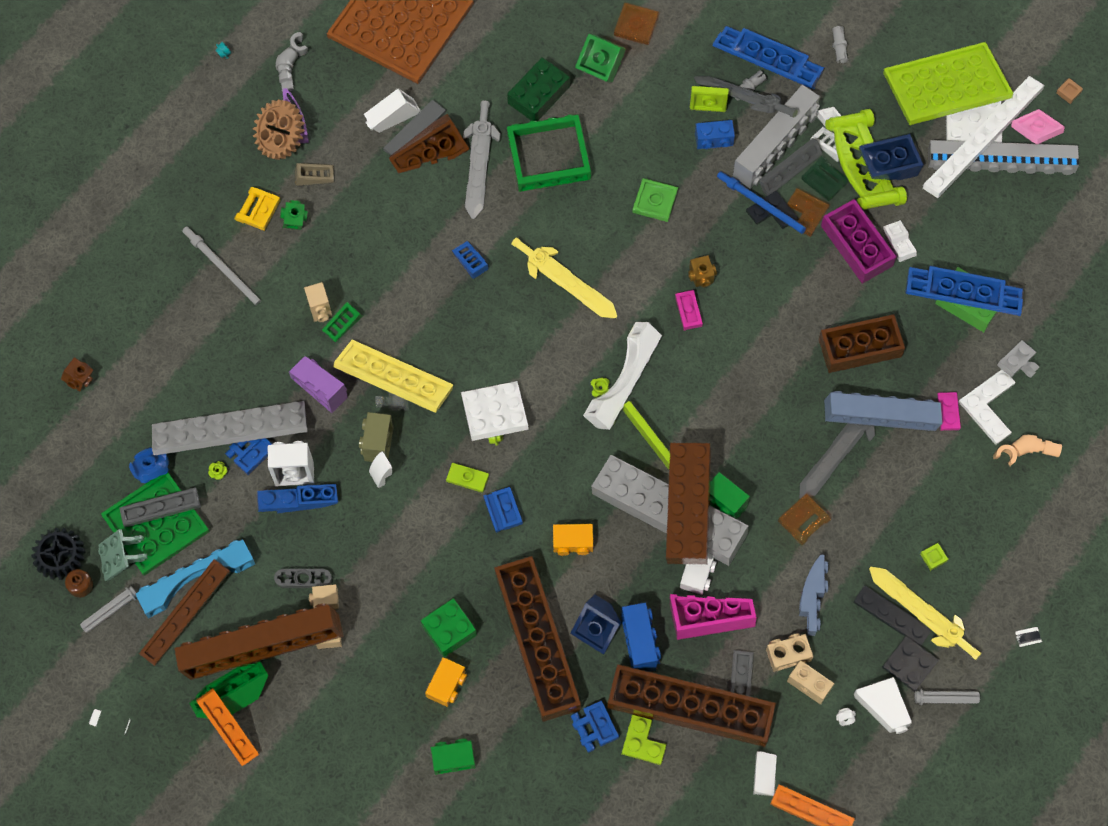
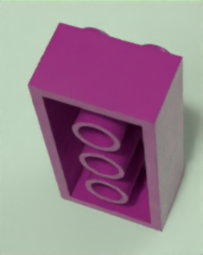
[821,199,896,284]

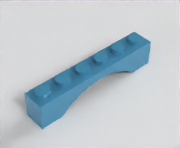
[135,539,255,619]

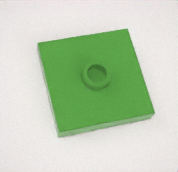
[632,178,678,222]

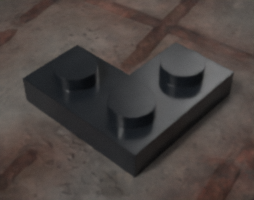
[746,191,798,229]

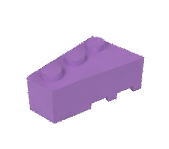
[289,356,348,413]

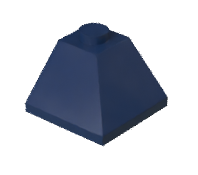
[570,594,621,655]

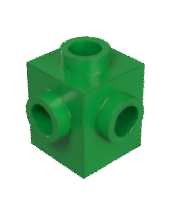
[280,200,307,230]

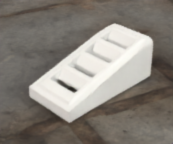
[810,127,849,162]

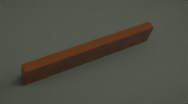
[139,559,231,666]

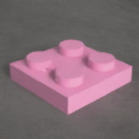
[1011,109,1065,145]

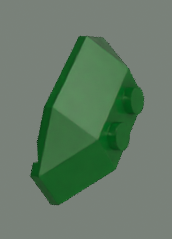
[189,662,268,719]

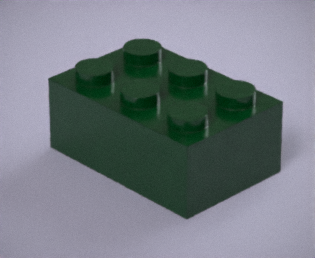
[507,57,570,121]

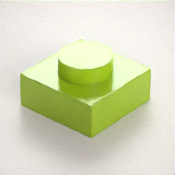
[920,543,948,571]

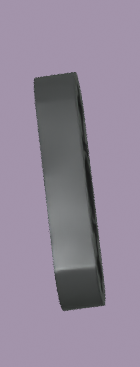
[274,569,332,588]

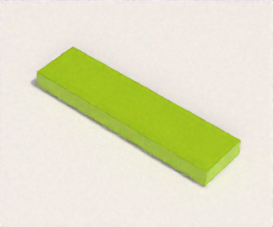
[623,401,670,470]

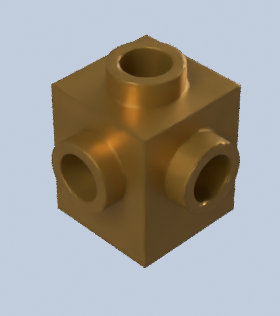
[688,256,717,287]

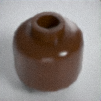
[65,569,93,598]

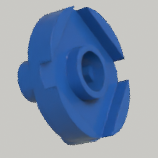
[129,448,169,483]

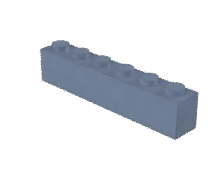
[824,391,942,431]

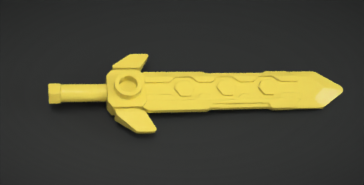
[512,238,617,318]
[869,567,982,660]

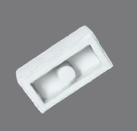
[753,751,777,796]

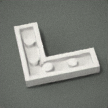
[959,370,1015,445]

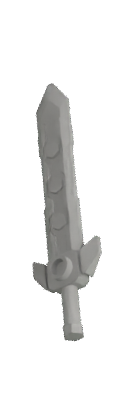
[463,101,500,219]

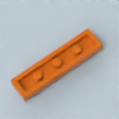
[196,689,259,766]
[770,785,855,826]

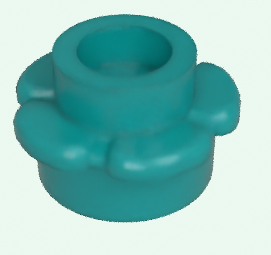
[216,42,232,58]

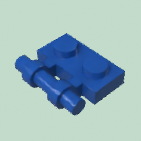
[225,438,273,475]
[571,701,619,753]

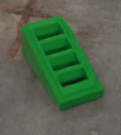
[322,302,363,342]

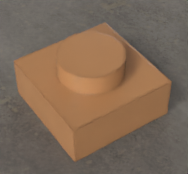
[1056,78,1083,104]

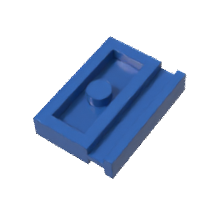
[483,487,523,533]

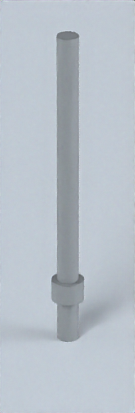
[182,227,261,305]

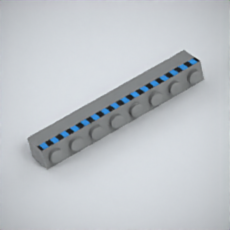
[928,140,1079,175]

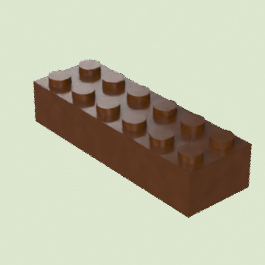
[666,443,711,565]

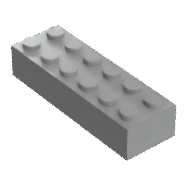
[733,85,820,189]

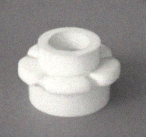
[836,708,856,726]

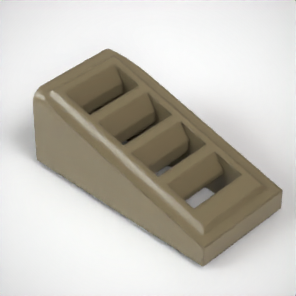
[295,163,334,185]

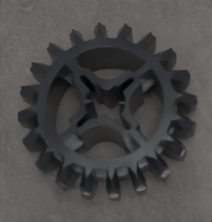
[31,527,86,580]

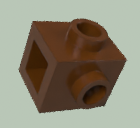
[61,357,93,392]

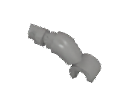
[276,32,308,92]

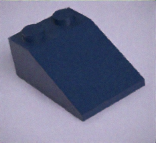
[859,134,923,180]

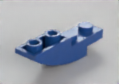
[257,484,338,513]

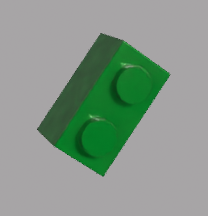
[431,739,475,775]

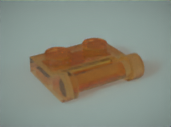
[778,494,831,545]

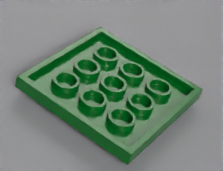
[101,472,210,576]

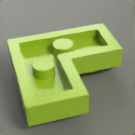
[622,715,666,765]

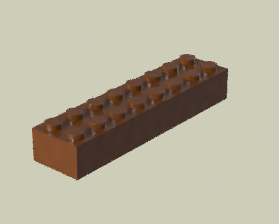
[494,556,581,722]
[174,603,344,680]
[607,664,776,747]

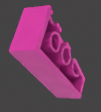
[670,594,756,640]

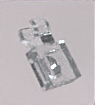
[375,392,409,412]

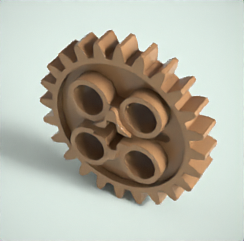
[253,99,305,160]

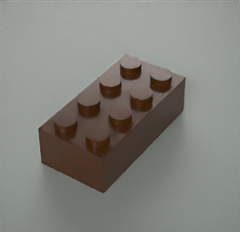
[818,314,905,373]

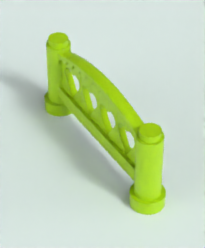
[825,109,907,210]

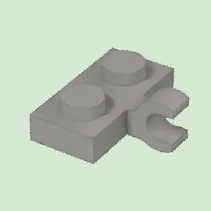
[997,341,1039,378]

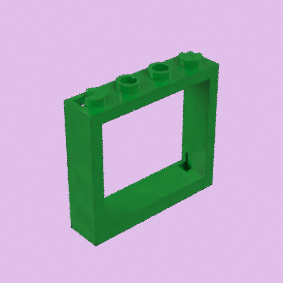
[507,115,591,192]

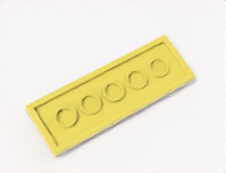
[334,340,453,413]

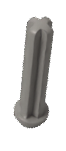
[80,587,137,633]
[915,689,980,705]

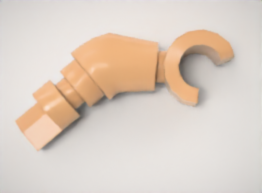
[993,435,1062,466]

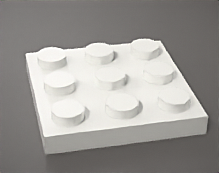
[946,101,1002,143]
[461,381,529,441]

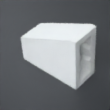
[364,89,421,132]
[854,677,912,734]

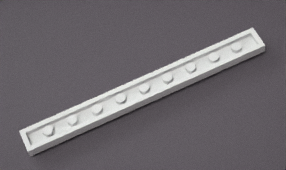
[923,76,1044,198]

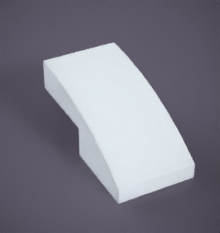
[883,220,917,262]
[369,451,392,488]

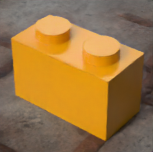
[553,524,593,556]
[425,657,467,707]

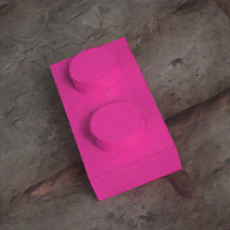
[675,290,703,330]
[937,392,961,431]

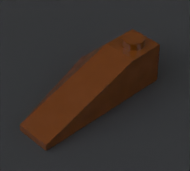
[388,113,469,173]

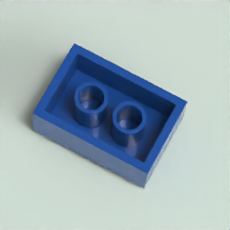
[621,603,661,672]

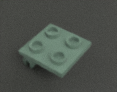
[98,530,148,581]

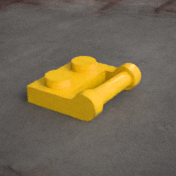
[234,187,280,231]

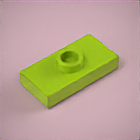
[446,463,489,493]

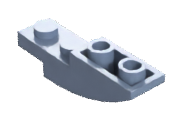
[799,555,828,636]

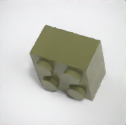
[359,412,393,462]

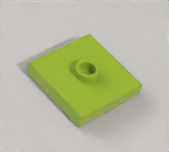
[690,86,729,112]

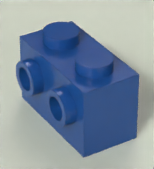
[695,120,735,149]

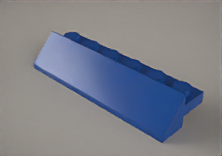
[713,26,824,89]
[905,266,1023,316]

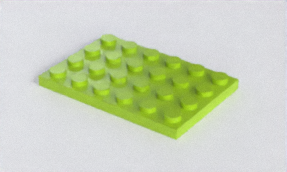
[883,42,1013,125]

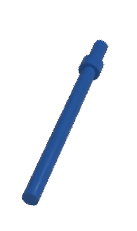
[717,171,806,234]

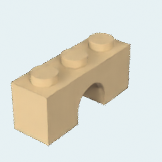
[309,584,342,649]

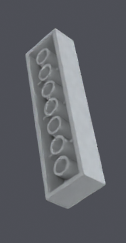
[591,455,748,566]

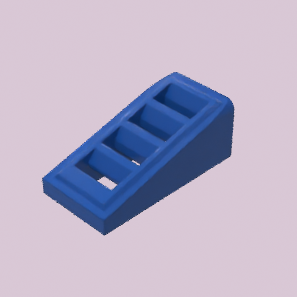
[452,241,488,279]

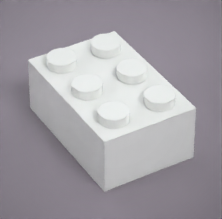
[268,441,314,486]

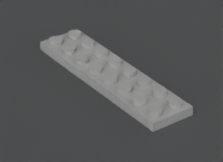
[152,401,308,455]

